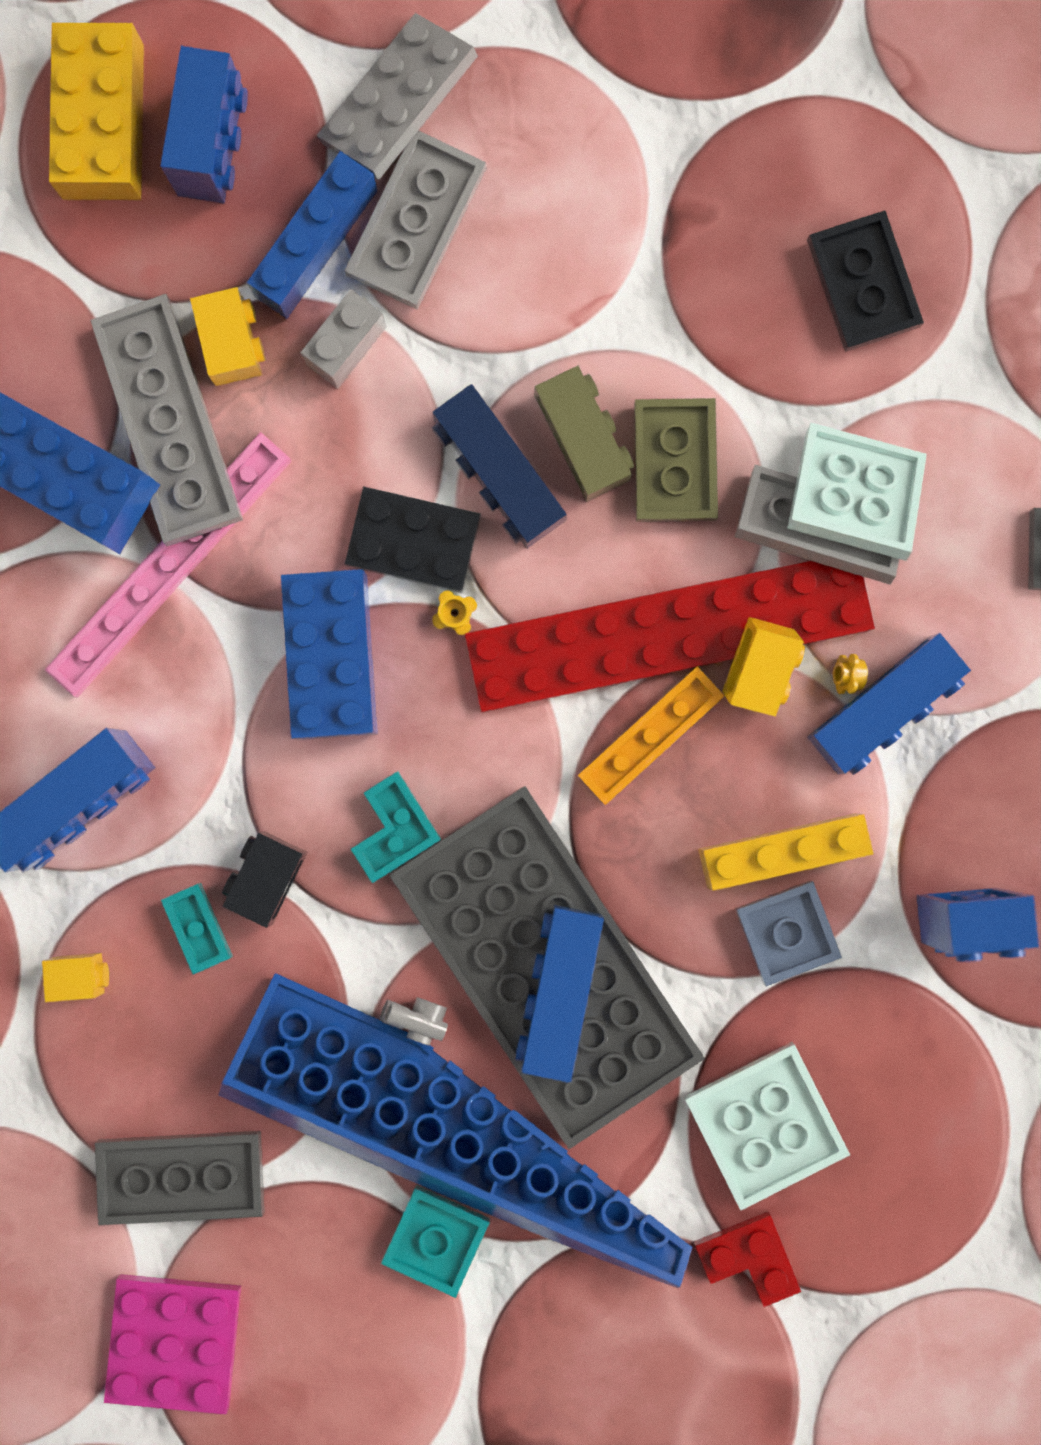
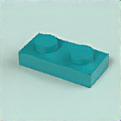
[161,883,233,975]

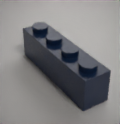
[431,384,567,549]

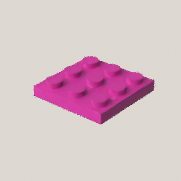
[104,1274,241,1415]

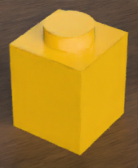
[42,953,109,1002]

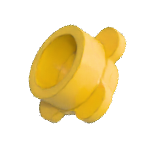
[432,590,477,635]
[832,654,868,694]

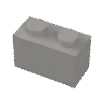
[300,289,387,389]

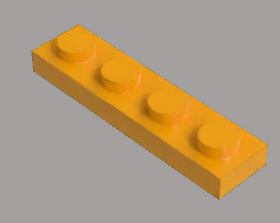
[577,666,724,805]

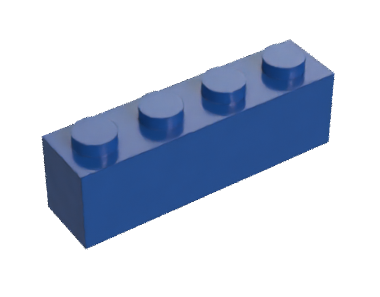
[247,151,378,319]
[807,633,971,775]
[515,905,604,1083]

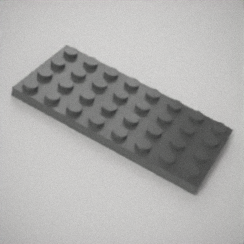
[389,786,705,1149]

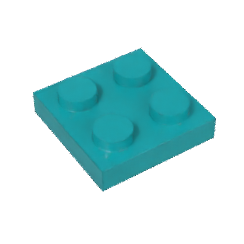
[381,1185,490,1298]

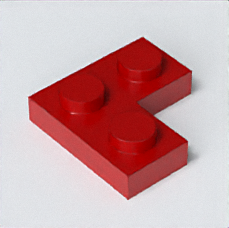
[694,1211,801,1307]

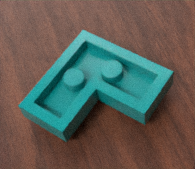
[351,771,441,883]

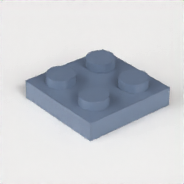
[735,880,842,986]

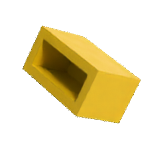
[190,287,266,386]
[722,617,805,717]

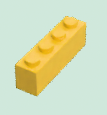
[698,813,874,891]

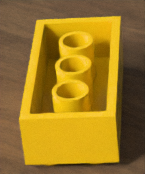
[49,23,144,200]

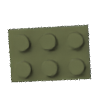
[634,398,718,522]

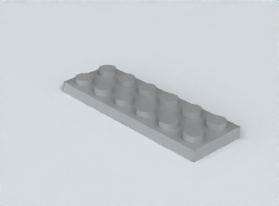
[90,294,243,547]

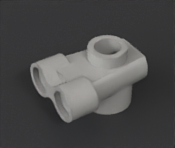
[380,997,448,1045]

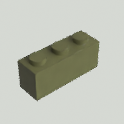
[534,365,634,502]

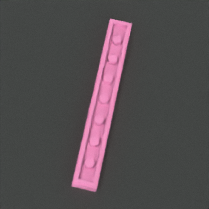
[45,432,292,697]

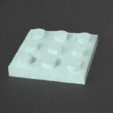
[787,422,927,561]
[684,1042,850,1210]

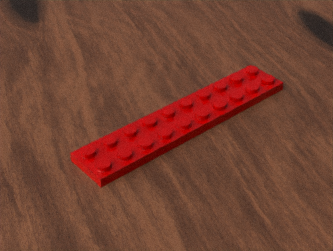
[465,561,875,713]

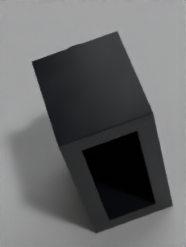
[222,831,308,928]

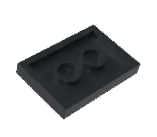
[807,210,924,352]
[345,486,481,593]

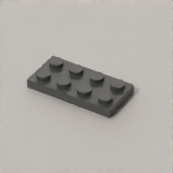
[95,1131,265,1226]

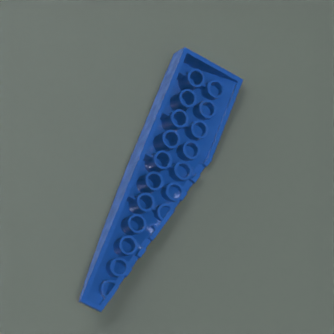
[218,973,692,1288]

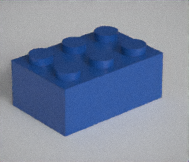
[160,46,248,204]
[917,888,1039,962]

